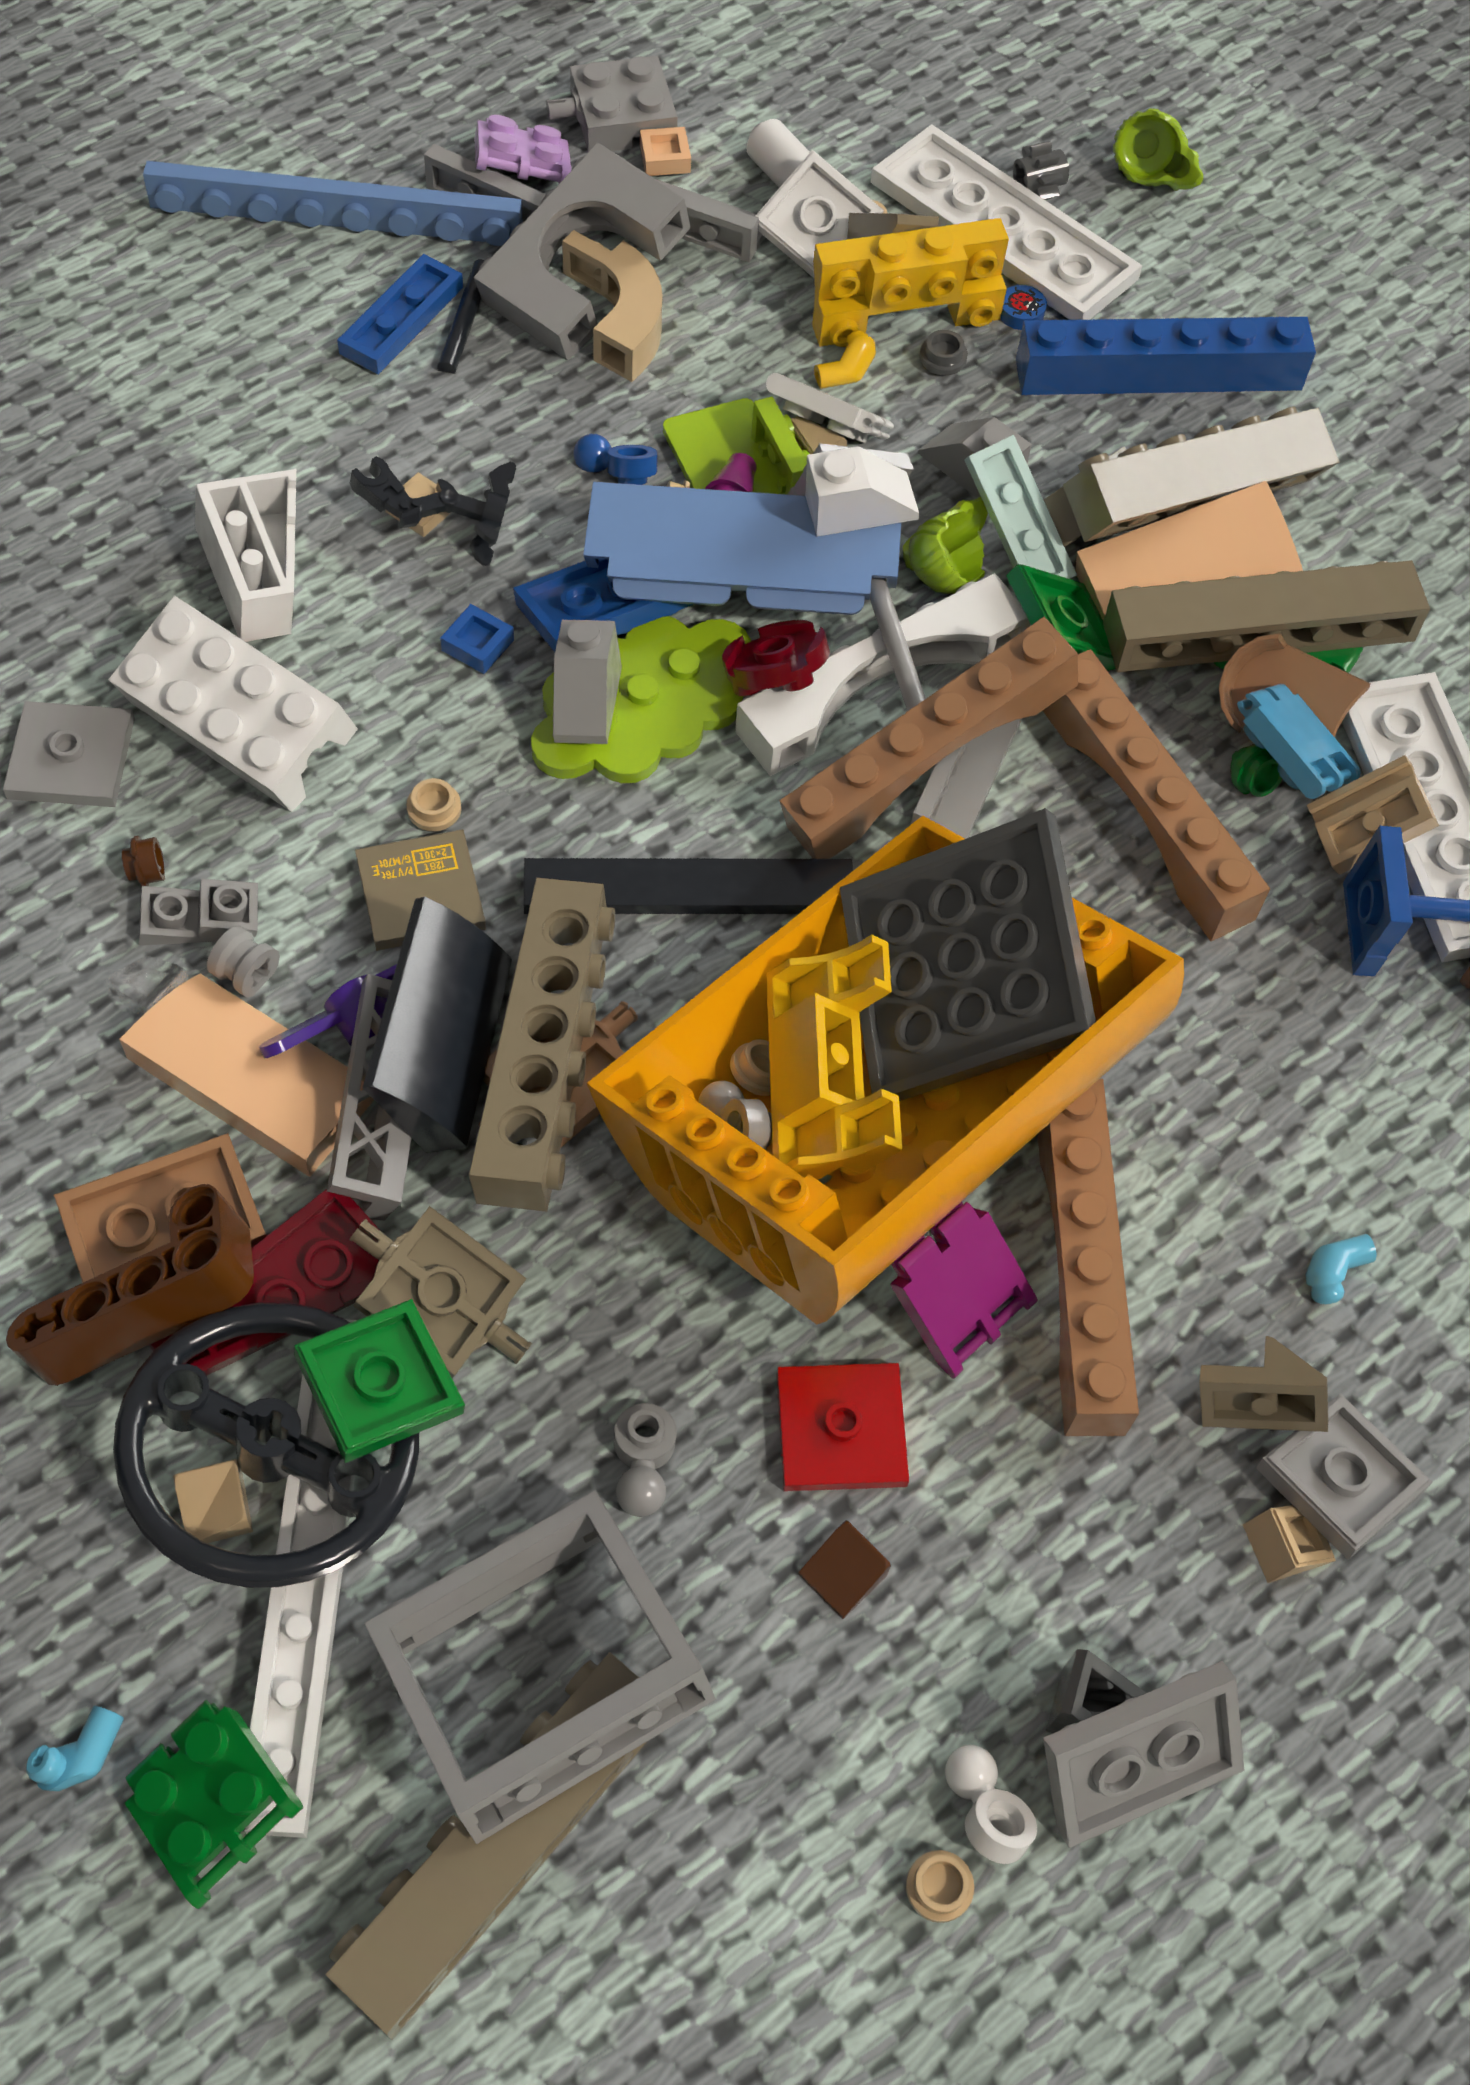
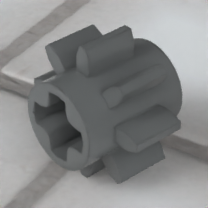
[1013,141,1069,200]

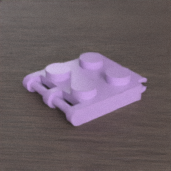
[474,115,571,185]

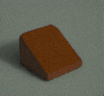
[798,1520,891,1619]

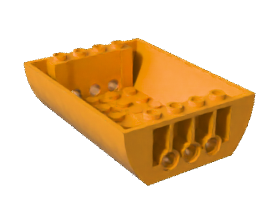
[587,815,1184,1325]

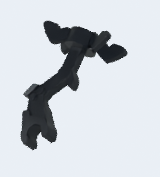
[350,456,516,566]

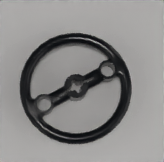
[113,1302,419,1588]

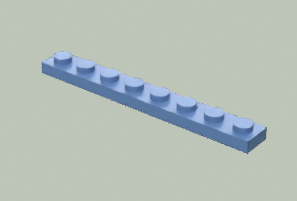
[143,161,523,246]

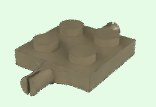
[350,1206,532,1378]

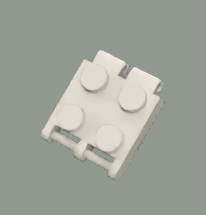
[766,373,894,443]

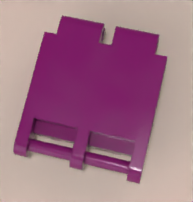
[890,1201,1038,1379]

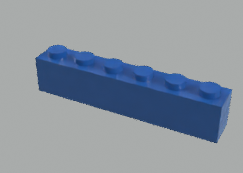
[1016,317,1316,395]

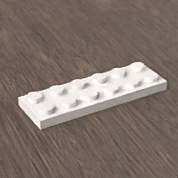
[870,124,1142,320]
[1342,672,1470,963]

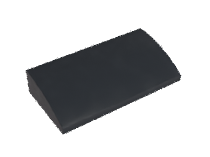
[363,897,512,1153]

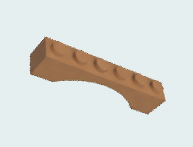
[780,616,1078,859]
[1042,649,1270,941]
[1037,1079,1139,1436]

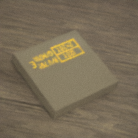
[355,829,486,951]

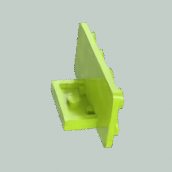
[663,396,809,495]

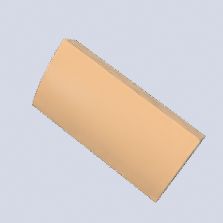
[1075,481,1303,621]
[119,973,374,1177]

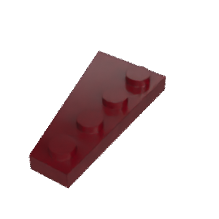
[148,1189,381,1376]

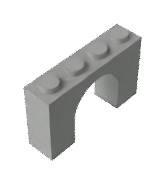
[474,142,691,360]

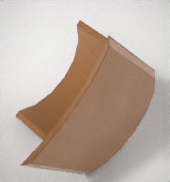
[1219,634,1371,737]

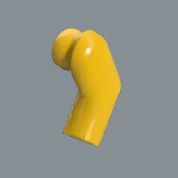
[814,331,876,389]

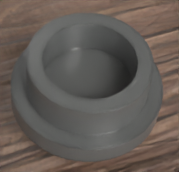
[919,330,968,376]

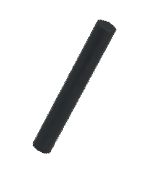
[437,259,485,374]

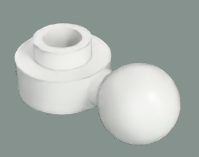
[945,1745,1037,1864]

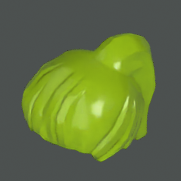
[1113,108,1204,191]
[903,497,988,594]

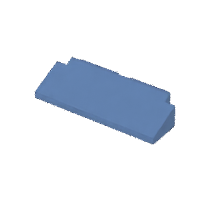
[583,482,901,615]

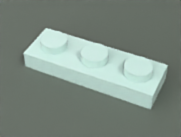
[964,435,1077,579]

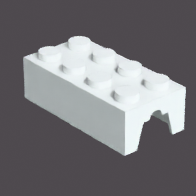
[108,595,358,812]

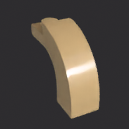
[562,230,663,382]

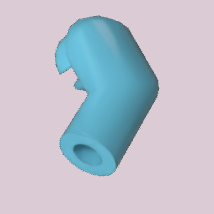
[1306,1234,1377,1304]
[26,1706,124,1791]

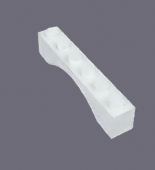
[735,573,1030,777]

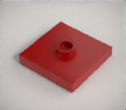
[776,1363,909,1491]

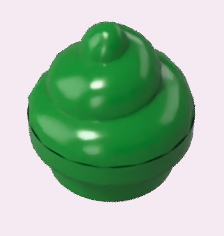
[1230,744,1282,797]

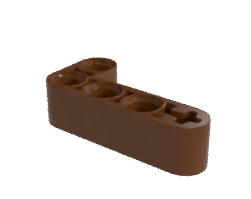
[6,1184,254,1386]

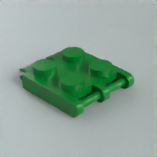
[124,1700,303,1909]

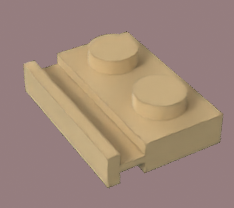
[1307,755,1439,875]

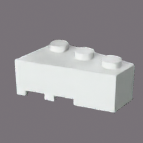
[195,469,297,642]

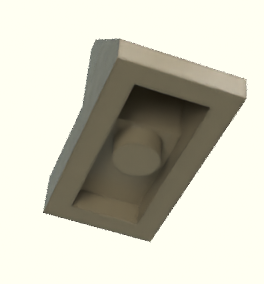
[1199,1336,1329,1432]

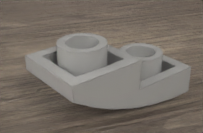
[139,878,258,945]

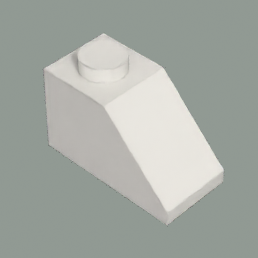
[805,446,919,537]

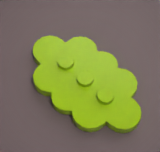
[531,616,751,784]

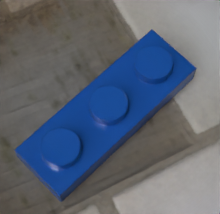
[337,254,463,375]

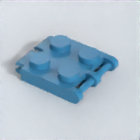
[1237,684,1361,799]

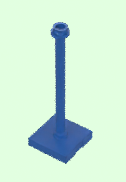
[1343,825,1470,976]

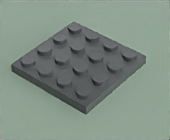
[840,808,1096,1101]

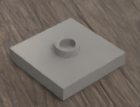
[3,701,135,807]
[1256,1393,1432,1560]

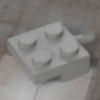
[546,55,678,152]

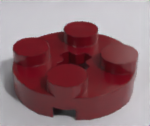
[722,620,830,696]

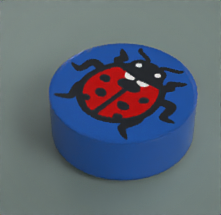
[1000,285,1047,330]

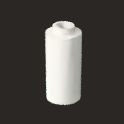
[746,119,810,188]

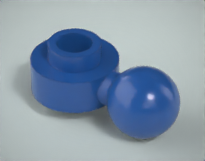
[573,434,657,485]

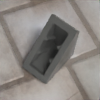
[1046,1649,1146,1734]

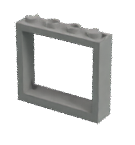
[364,1490,716,1844]

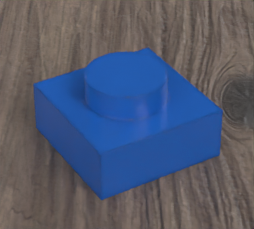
[440,604,514,674]

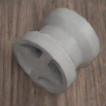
[207,926,280,998]

